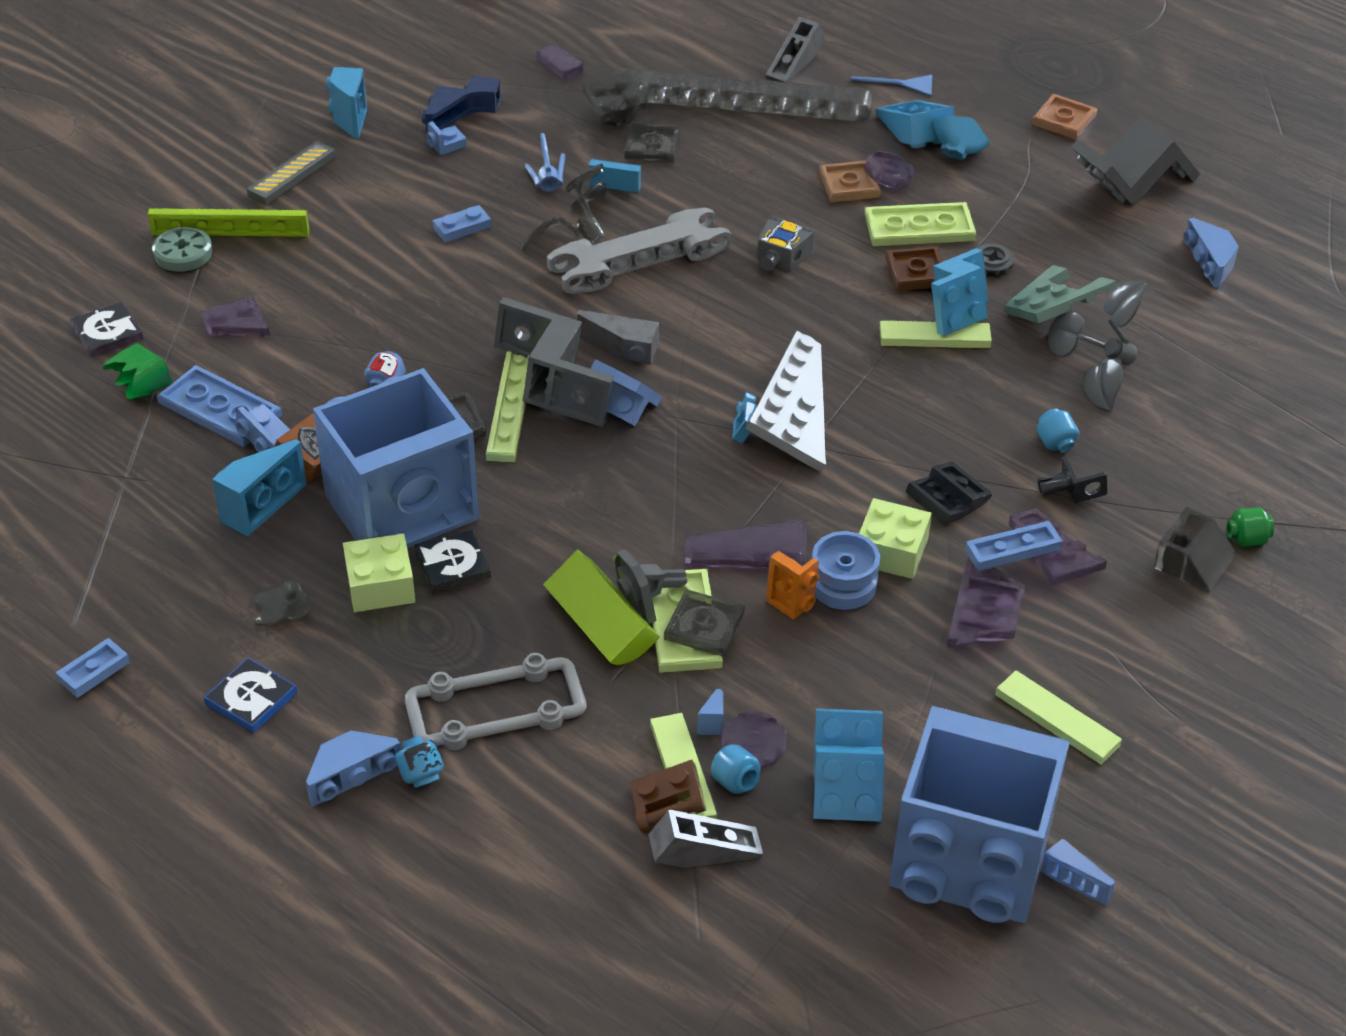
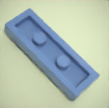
[965,521,1063,571]

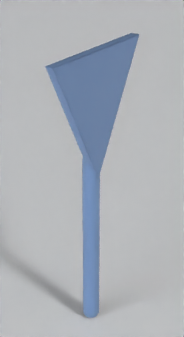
[851,75,932,96]

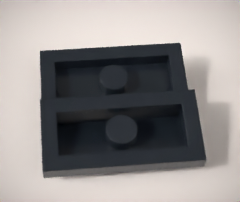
[906,461,993,525]

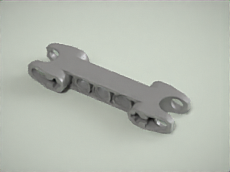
[547,208,731,294]

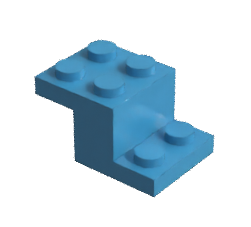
[931,248,988,336]
[813,709,885,821]

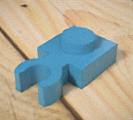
[732,391,757,443]

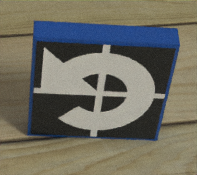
[204,657,298,734]

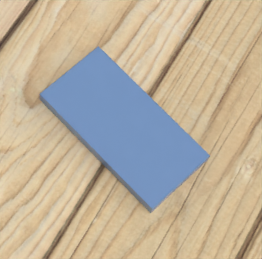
[157,365,282,447]

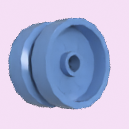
[812,531,881,610]

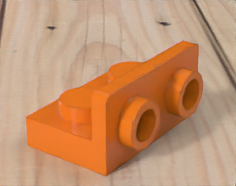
[766,550,819,620]

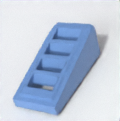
[1041,839,1115,906]

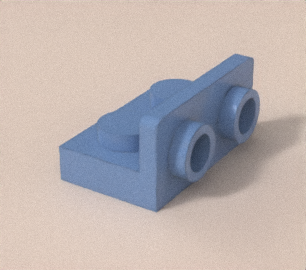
[235,403,290,453]

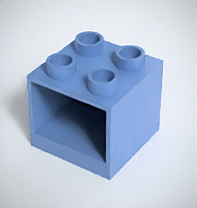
[313,368,479,548]
[889,706,1070,924]

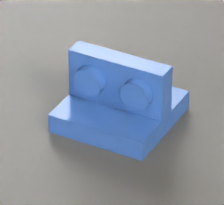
[591,359,662,426]

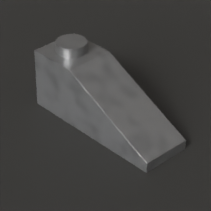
[766,16,825,84]
[577,310,659,364]
[649,810,763,868]

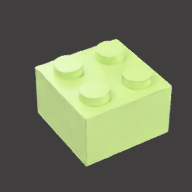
[859,498,932,579]
[343,534,416,612]

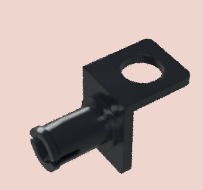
[1037,456,1108,503]

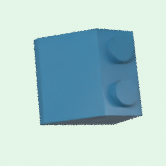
[326,67,367,138]

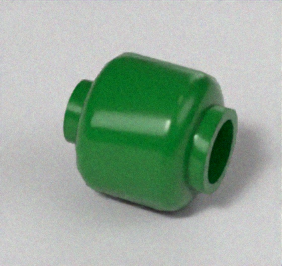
[1226,507,1274,547]

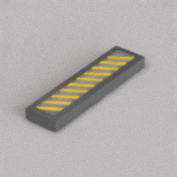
[247,141,336,205]

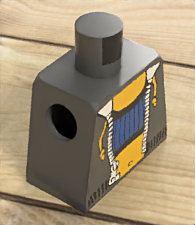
[757,215,816,271]

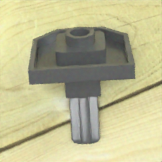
[613,549,688,624]

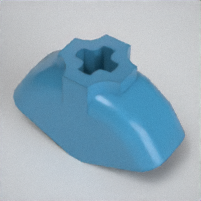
[933,116,990,160]

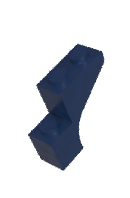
[422,76,501,133]

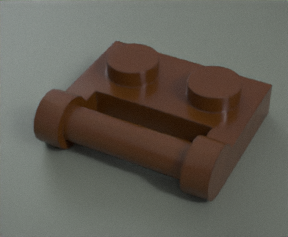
[629,759,707,833]

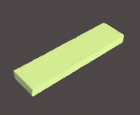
[880,321,992,348]
[995,670,1122,765]
[650,713,717,819]

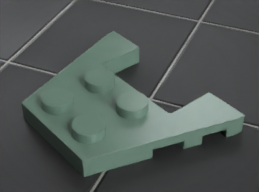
[1005,265,1117,323]

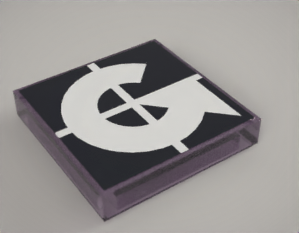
[70,301,144,357]

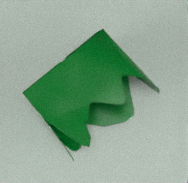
[101,343,173,399]

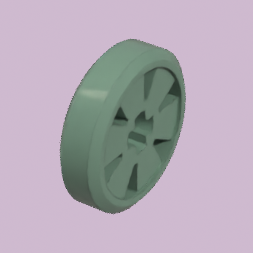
[152,227,213,272]

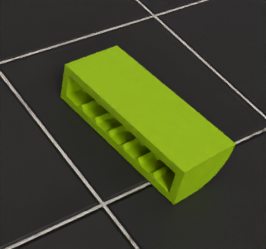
[543,549,660,665]

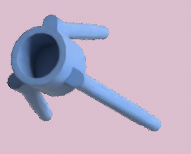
[525,133,565,192]

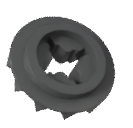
[977,244,1014,275]

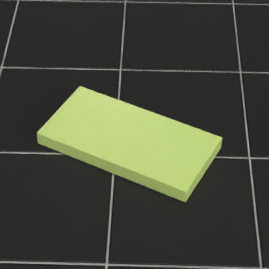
[864,202,976,246]
[652,569,723,673]

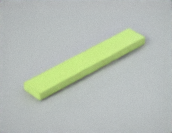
[486,351,529,462]

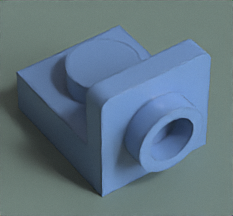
[426,122,467,155]

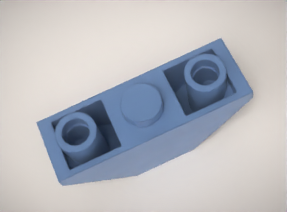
[1183,218,1239,288]
[306,731,400,807]

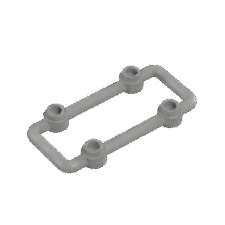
[405,653,587,750]

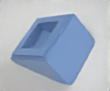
[697,689,723,735]

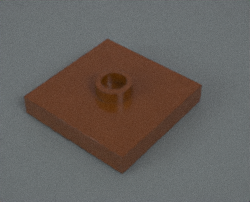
[885,246,943,291]

